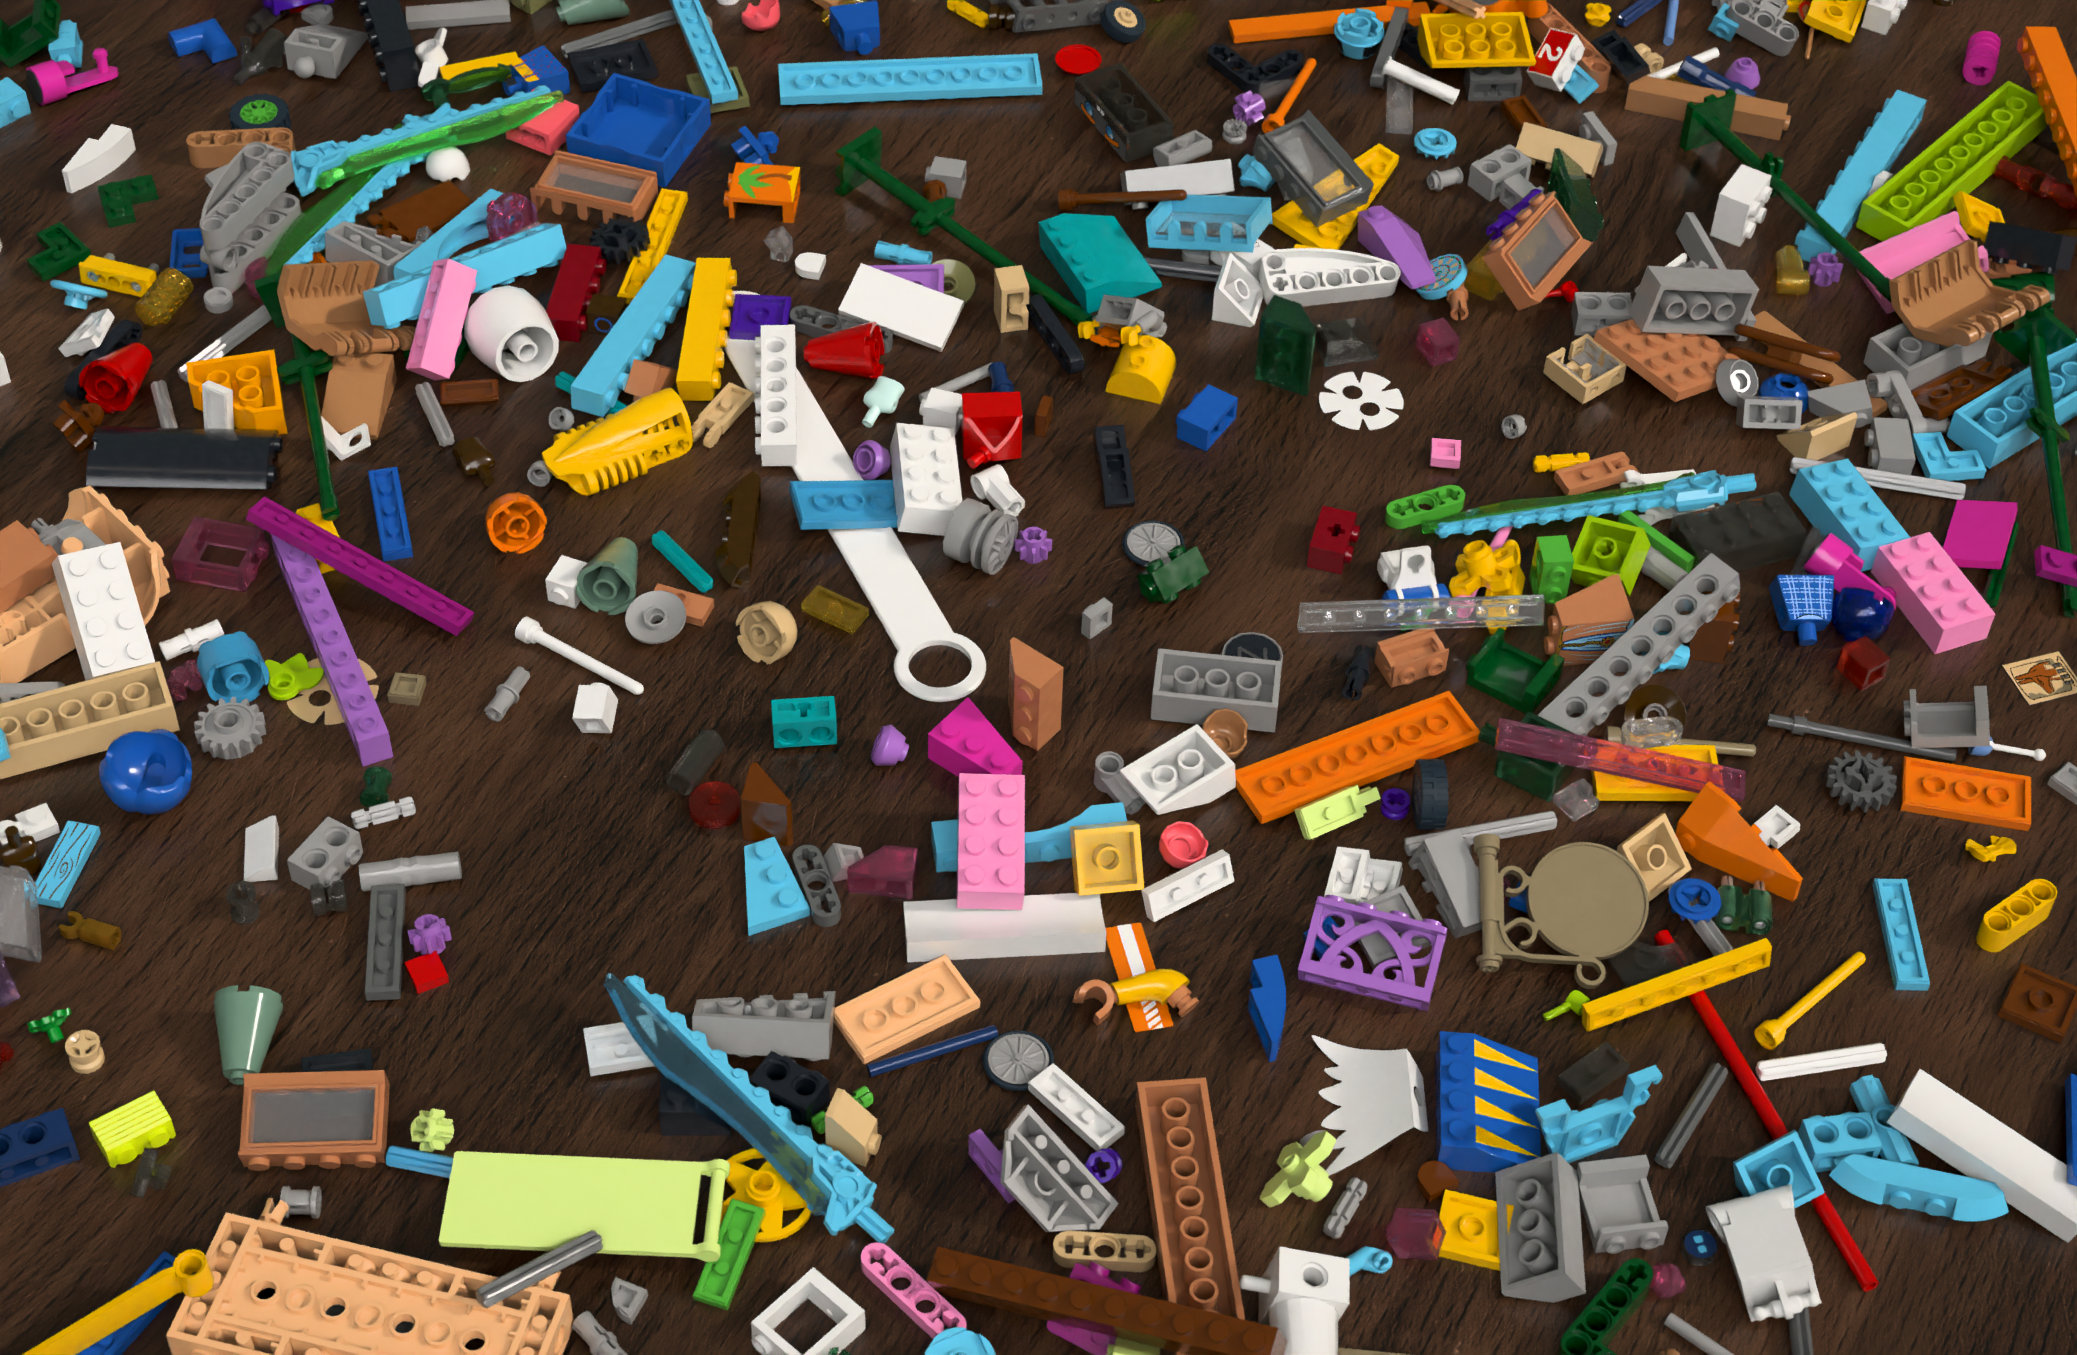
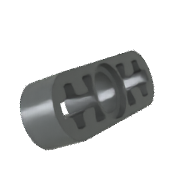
[792,845,841,927]

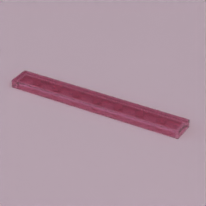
[1495,718,1745,802]

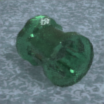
[359,766,393,807]

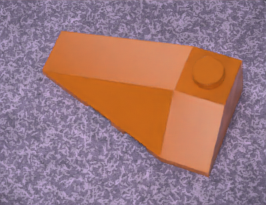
[1675,781,1803,902]

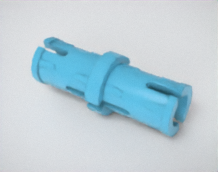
[875,240,932,265]

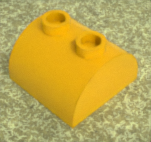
[1106,335,1176,404]

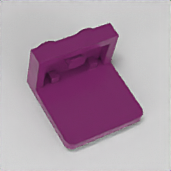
[1047,1261,1145,1355]

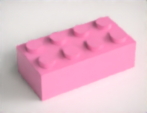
[1871,532,1995,654]
[957,773,1025,910]

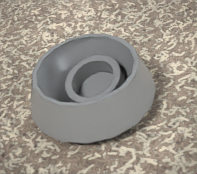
[1716,358,1758,407]

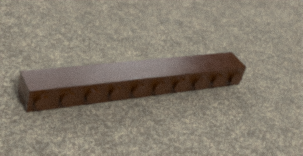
[926,1247,1287,1355]

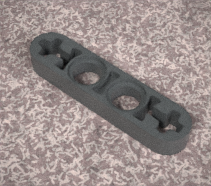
[1370,6,1409,89]
[789,305,893,354]

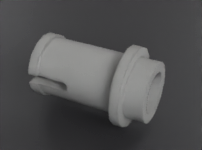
[1427,167,1463,191]

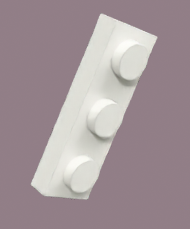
[1141,850,1234,922]
[1028,1063,1125,1151]

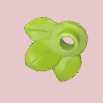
[265,653,324,700]

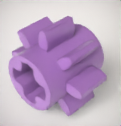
[1233,90,1265,126]
[1807,252,1843,287]
[1015,527,1052,564]
[408,914,452,955]

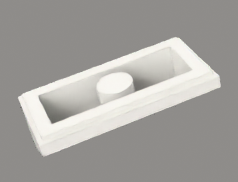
[244,815,279,882]

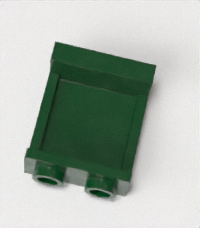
[0,0,61,68]
[1466,627,1565,716]

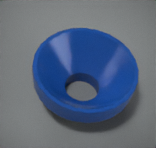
[1758,373,1810,413]

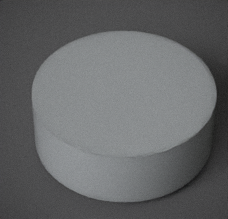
[203,287,233,313]

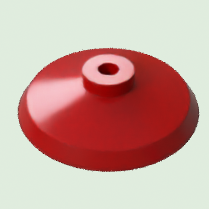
[1055,44,1102,75]

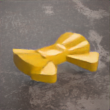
[1965,836,2016,862]

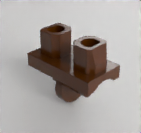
[52,400,104,453]

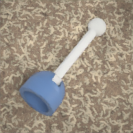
[1968,736,2046,761]

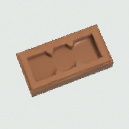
[654,583,714,627]

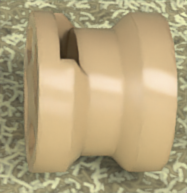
[65,1030,105,1074]

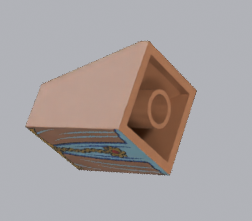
[1544,574,1634,666]

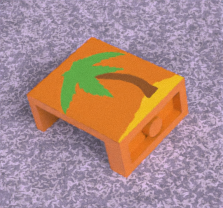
[724,162,801,223]

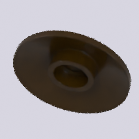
[1624,685,1686,738]

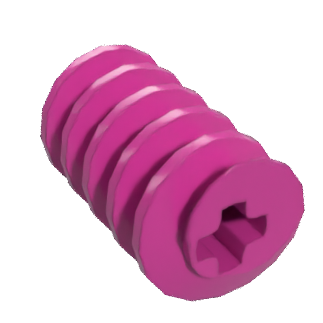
[1962,31,2001,86]

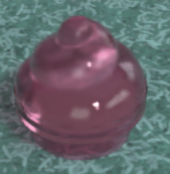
[1649,1262,1687,1299]

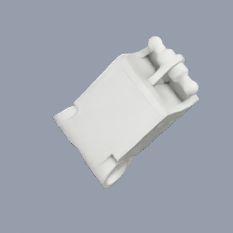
[1706,1184,1821,1322]

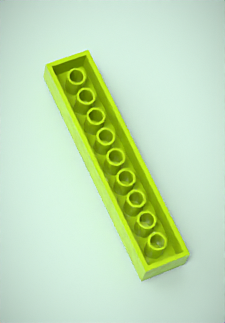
[1856,81,2047,242]

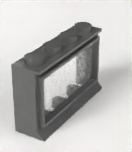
[1252,110,1374,227]

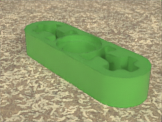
[1385,485,1465,529]

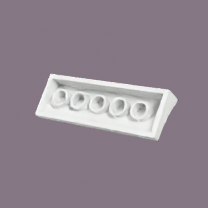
[903,893,1106,962]
[1887,1069,2077,1243]

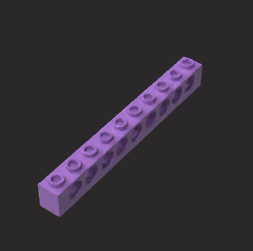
[270,533,393,766]

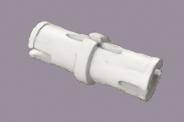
[158,619,224,661]

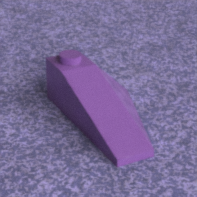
[1358,205,1436,290]

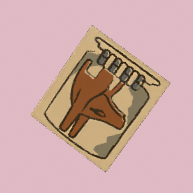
[2002,651,2077,705]

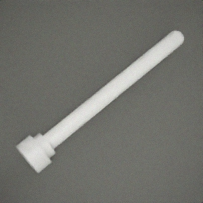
[515,616,644,695]

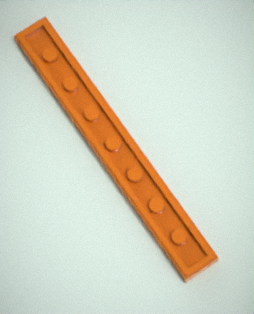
[1228,2,1431,43]

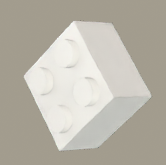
[1710,164,1772,247]

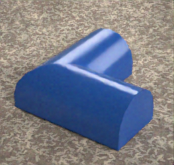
[167,18,237,63]

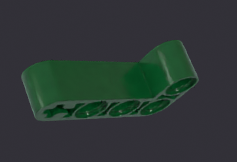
[1557,1258,1653,1355]

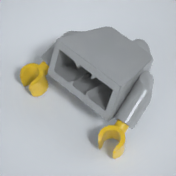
[1078,295,1167,346]

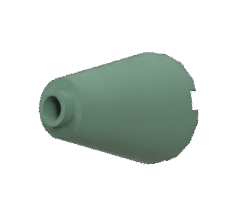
[556,0,630,25]
[576,537,638,615]
[214,985,283,1085]

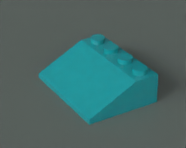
[1038,213,1162,314]

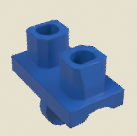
[731,126,779,165]

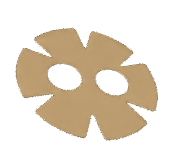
[287,658,379,725]

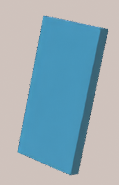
[789,480,898,530]

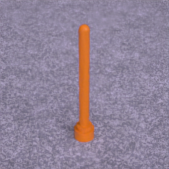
[1262,58,1316,134]

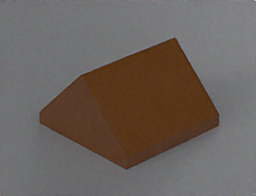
[741,762,793,846]

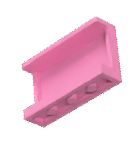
[1857,211,1989,314]

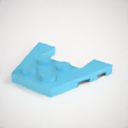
[1535,1065,1663,1163]

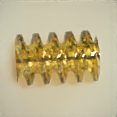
[135,268,194,326]

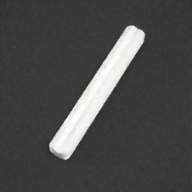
[1755,1043,1887,1081]

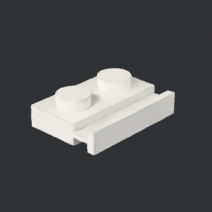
[583,1018,659,1076]

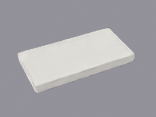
[838,263,964,352]

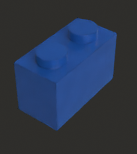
[1176,384,1238,451]

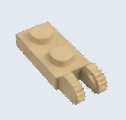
[691,382,754,448]

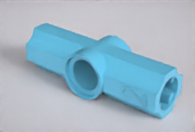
[1849,1075,1919,1167]

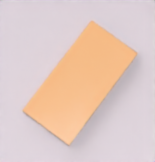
[833,954,980,1064]

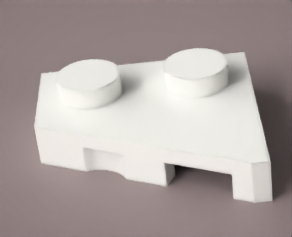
[58,308,115,357]

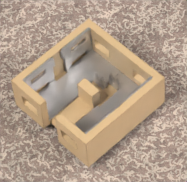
[1543,334,1627,404]

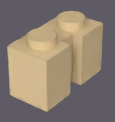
[994,265,1029,333]

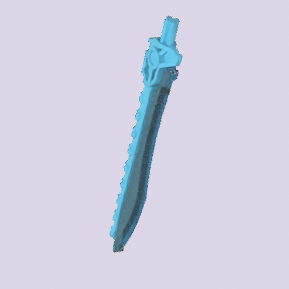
[603,973,895,1244]

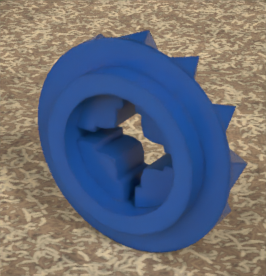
[1667,878,1721,924]

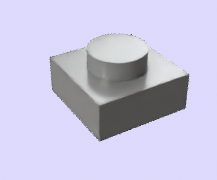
[1081,598,1113,639]

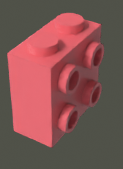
[504,88,580,156]

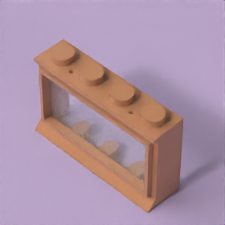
[530,150,658,224]
[1482,191,1592,311]
[238,1070,390,1171]

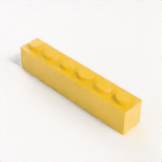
[676,258,737,401]

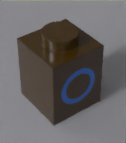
[586,294,627,336]

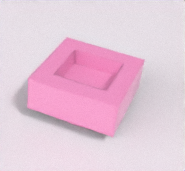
[1430,438,1461,469]

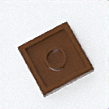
[1997,963,2077,1043]

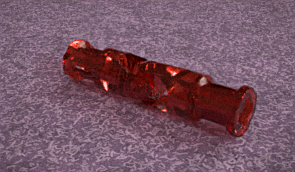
[1994,155,2077,211]

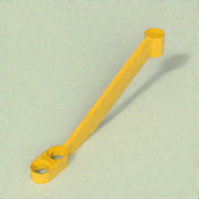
[22,1249,214,1355]

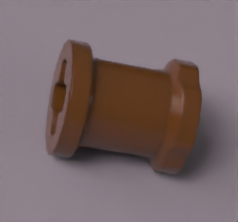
[923,180,947,202]

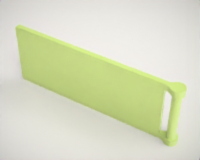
[439,1151,730,1262]

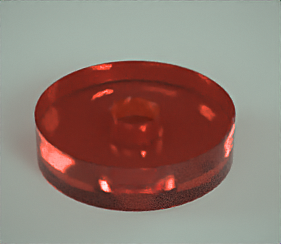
[689,781,741,829]

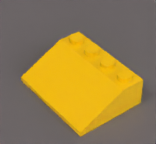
[1417,12,1536,68]

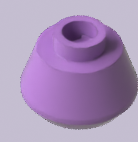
[1725,57,1760,89]
[853,440,891,480]
[870,724,909,766]

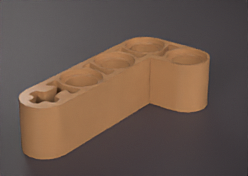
[186,127,296,168]

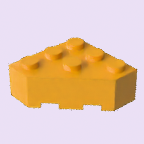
[186,350,288,435]

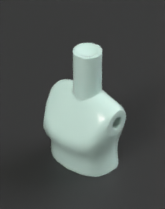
[862,376,905,428]

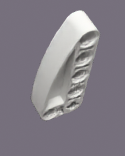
[1259,248,1400,309]

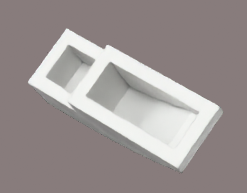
[62,124,136,193]

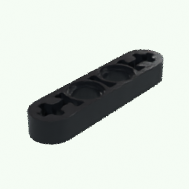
[1026,294,1084,375]
[64,319,142,400]

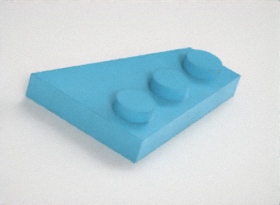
[744,837,810,936]

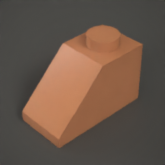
[624,359,678,401]

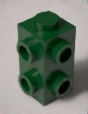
[1136,544,1209,604]

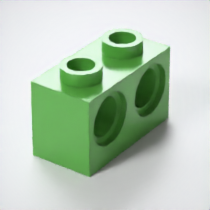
[1529,535,1574,604]

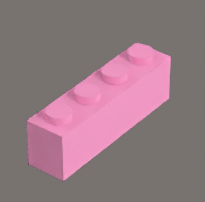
[406,258,477,380]

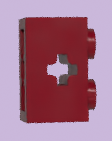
[1307,505,1360,575]

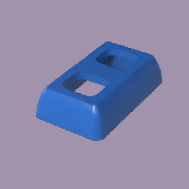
[169,228,208,279]

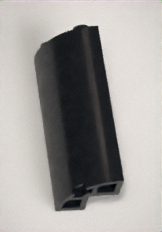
[86,426,283,489]

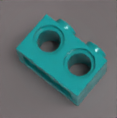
[771,696,837,748]

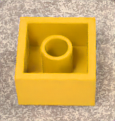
[1069,820,1144,896]

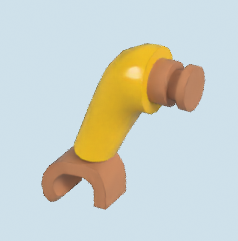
[1072,969,1199,1026]

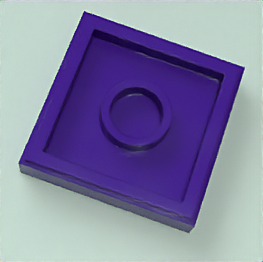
[729,294,792,340]

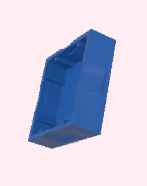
[566,73,711,188]

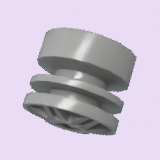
[943,498,1018,575]

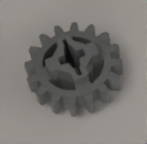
[1825,750,1897,813]

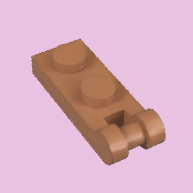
[1554,452,1639,498]

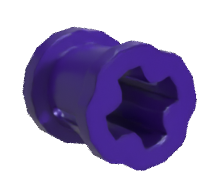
[1085,1148,1123,1183]

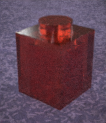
[1837,636,1891,691]

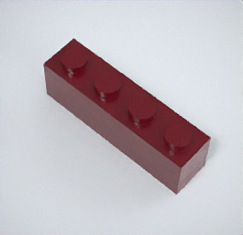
[546,244,606,342]

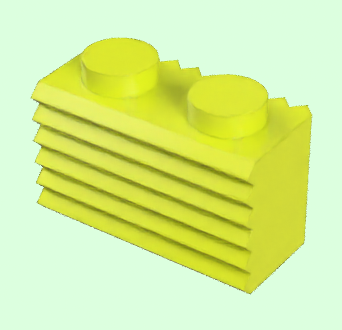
[89,1090,176,1168]

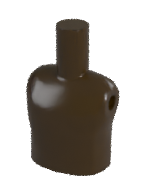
[452,437,495,486]
[0,826,41,881]

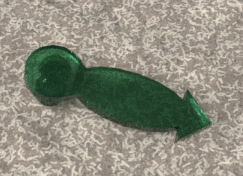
[421,63,511,110]

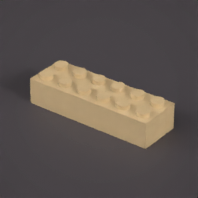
[0,661,180,779]

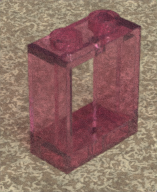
[172,516,269,592]

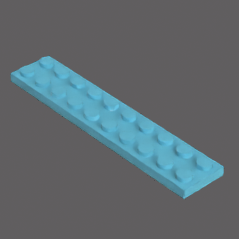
[778,54,1043,105]

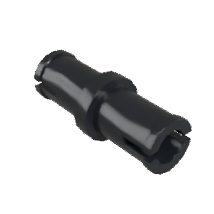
[1342,645,1374,701]

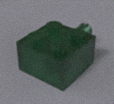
[1478,711,1584,802]

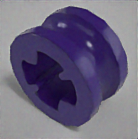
[1380,788,1410,820]

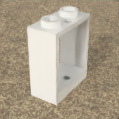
[751,1267,865,1355]

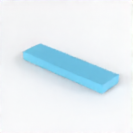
[1872,879,1930,991]

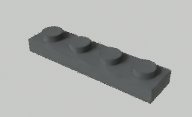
[365,884,406,1001]

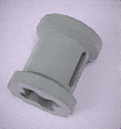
[280,1186,322,1218]

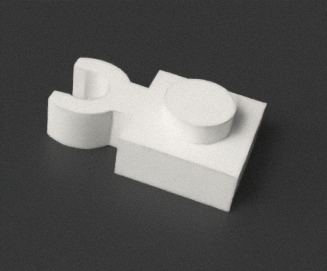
[1754,805,1800,849]

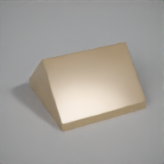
[1777,412,1857,460]
[1617,813,1692,902]

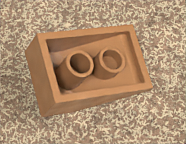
[322,351,397,440]

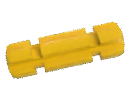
[946,0,989,28]
[1532,452,1590,473]

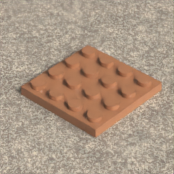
[1593,319,1740,402]

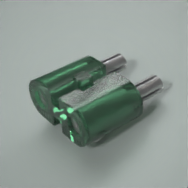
[1715,875,1773,935]

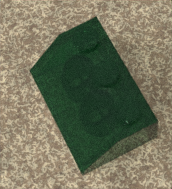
[1547,148,1603,241]
[1254,295,1316,396]

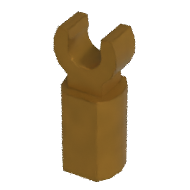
[59,911,122,950]

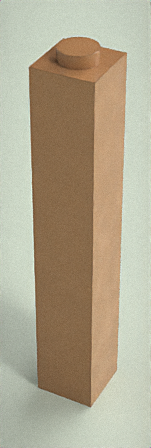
[1625,76,1791,141]

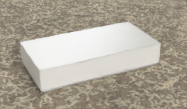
[202,380,234,429]

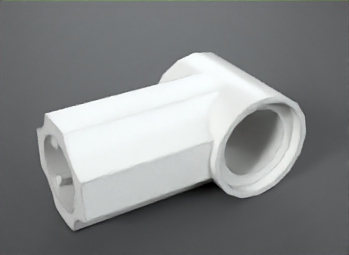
[970,464,1025,517]

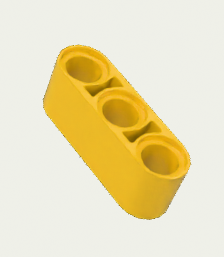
[1976,879,2057,952]

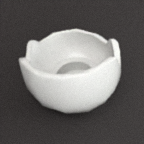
[426,145,470,182]

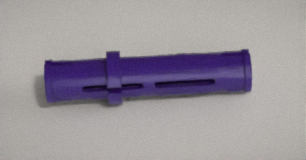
[1486,189,1542,241]

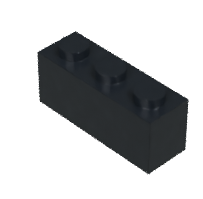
[1984,221,2077,274]

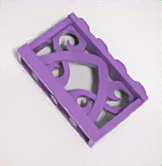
[1298,895,1447,1012]

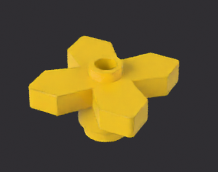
[1449,540,1518,598]

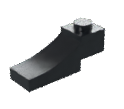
[1591,30,1650,85]
[1093,425,1135,509]

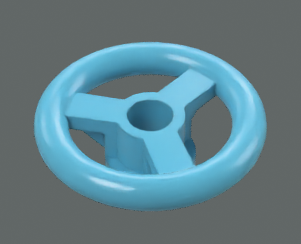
[50,279,108,309]

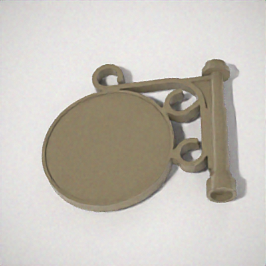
[1473,834,1649,989]

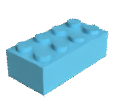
[1789,459,1911,572]

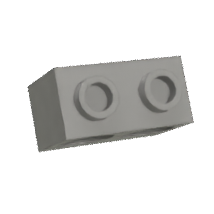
[1468,144,1532,202]
[1571,292,1633,336]
[287,817,363,896]

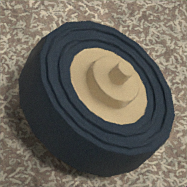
[1100,0,1146,43]

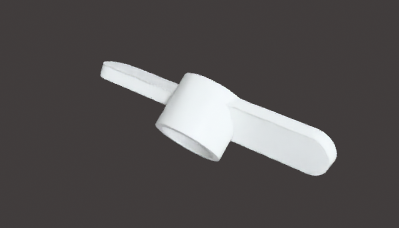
[415,27,448,89]

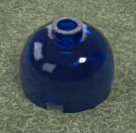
[1831,587,1894,644]

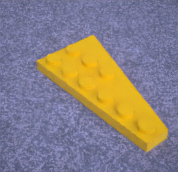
[1272,143,1399,250]

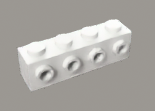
[1862,0,1908,35]

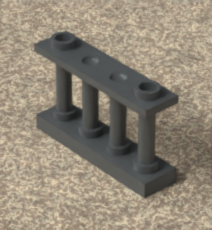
[989,0,1108,33]

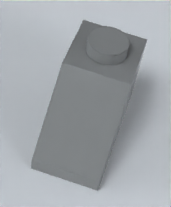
[1807,380,1873,428]

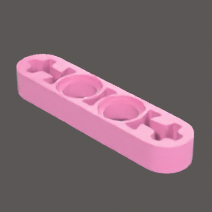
[861,1242,967,1339]

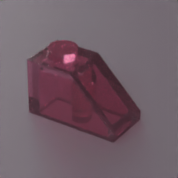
[847,845,918,899]

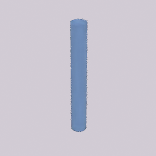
[1663,0,1679,46]

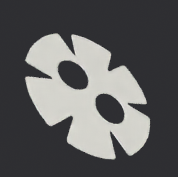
[1319,372,1403,430]

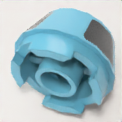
[1334,8,1385,59]

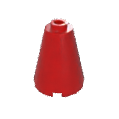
[803,322,885,379]
[79,343,153,414]

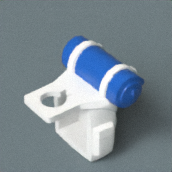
[1377,546,1451,618]

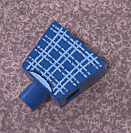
[1769,575,1834,646]

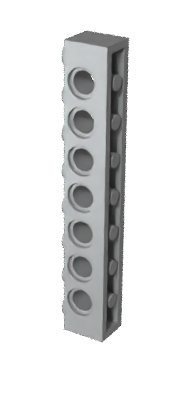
[1537,553,1740,752]

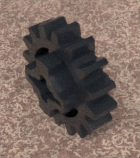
[589,216,651,264]

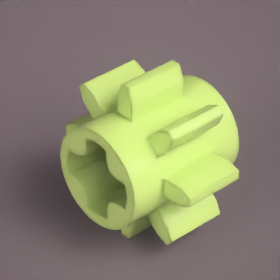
[410,1108,454,1153]

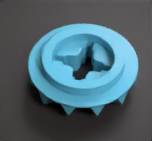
[1414,128,1457,160]

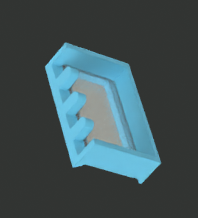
[1146,194,1273,253]

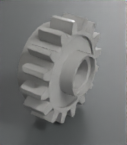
[194,697,266,760]

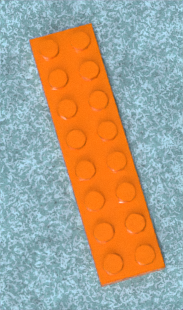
[1235,691,1481,824]

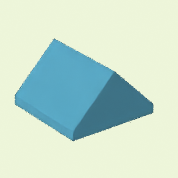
[1733,1130,1825,1208]

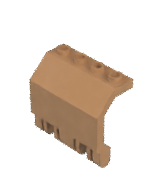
[1889,239,2050,347]
[277,260,416,356]

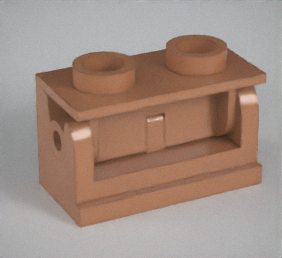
[1374,625,1449,688]

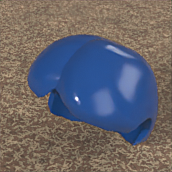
[99,729,192,815]

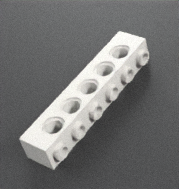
[755,325,797,466]

